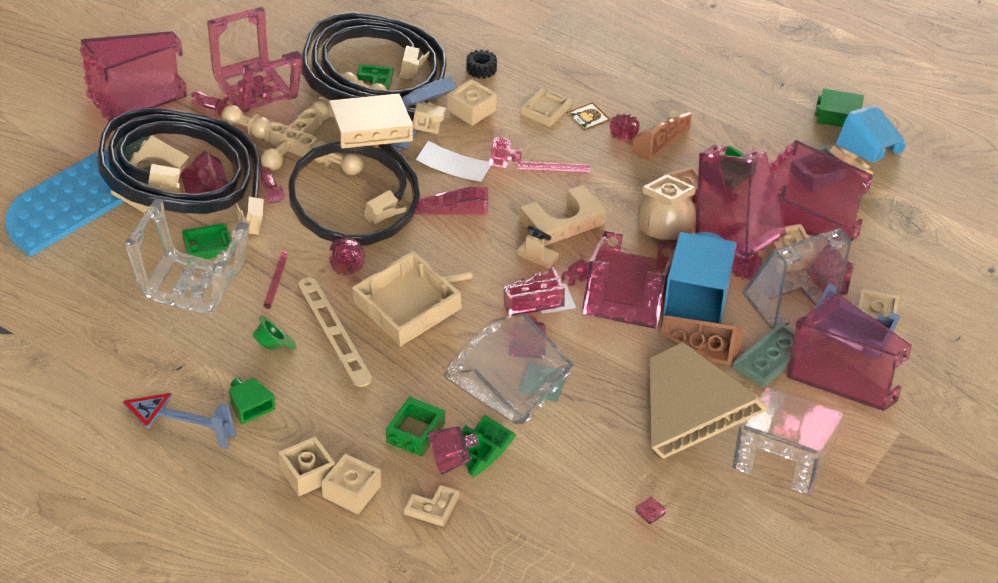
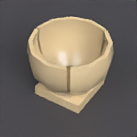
[638,175,697,240]

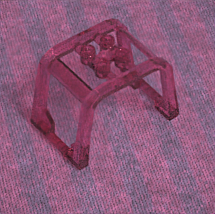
[207,7,302,113]

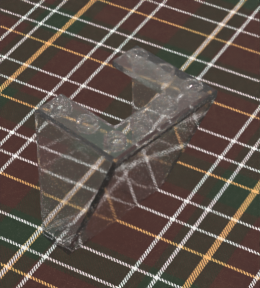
[742,227,851,330]
[732,387,844,495]

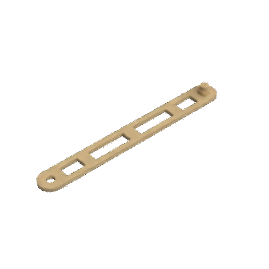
[298,277,372,387]

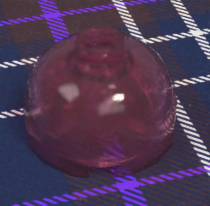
[329,238,365,276]

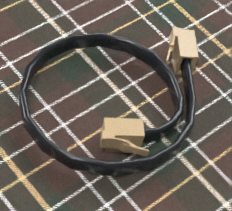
[288,142,420,246]

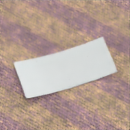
[416,141,493,182]

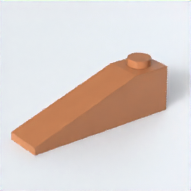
[632,112,692,161]
[661,315,744,366]

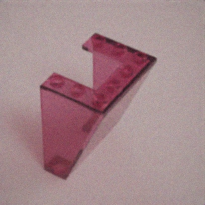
[80,31,187,121]
[756,140,873,243]
[695,144,786,259]
[582,231,676,329]
[787,293,912,411]

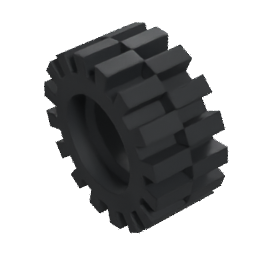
[466,49,497,79]

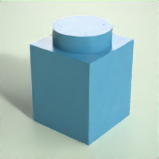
[663,232,737,324]

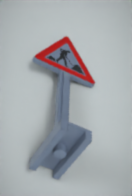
[123,393,236,448]

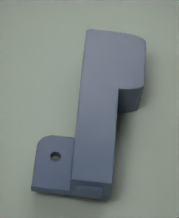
[401,76,456,108]

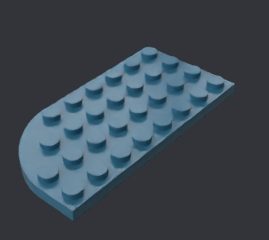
[5,149,148,257]

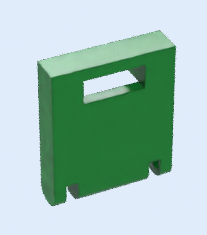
[182,223,234,262]

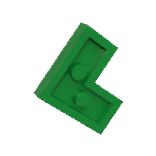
[357,64,394,91]

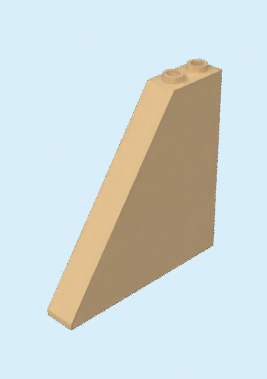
[650,342,768,459]

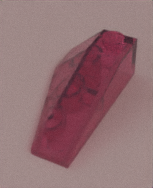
[414,186,488,215]

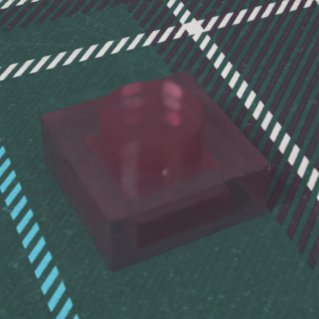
[635,496,666,524]

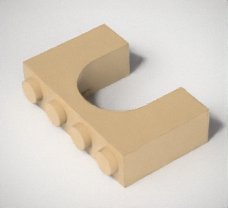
[110,135,189,215]
[519,185,606,246]

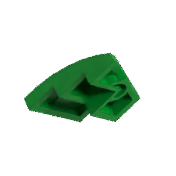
[454,415,516,477]

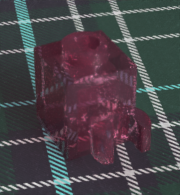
[489,137,522,168]

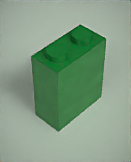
[815,88,864,127]

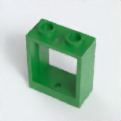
[386,396,445,457]

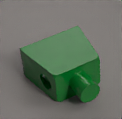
[229,378,275,425]

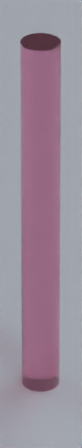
[518,162,590,172]
[264,251,288,309]

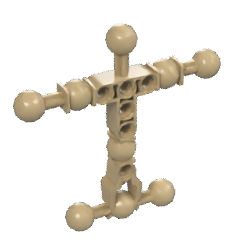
[221,61,388,176]

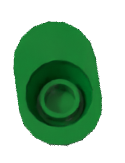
[252,316,296,349]

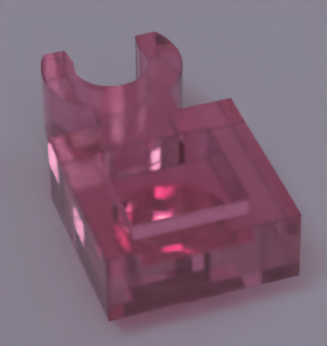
[561,258,595,286]

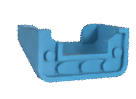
[836,105,906,163]

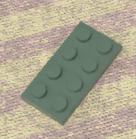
[732,323,812,388]

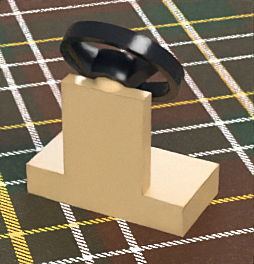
[517,226,559,269]

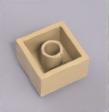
[278,436,335,496]

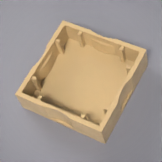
[352,251,462,347]

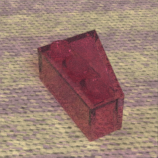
[504,266,565,317]

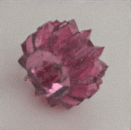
[610,113,640,142]
[732,249,763,280]

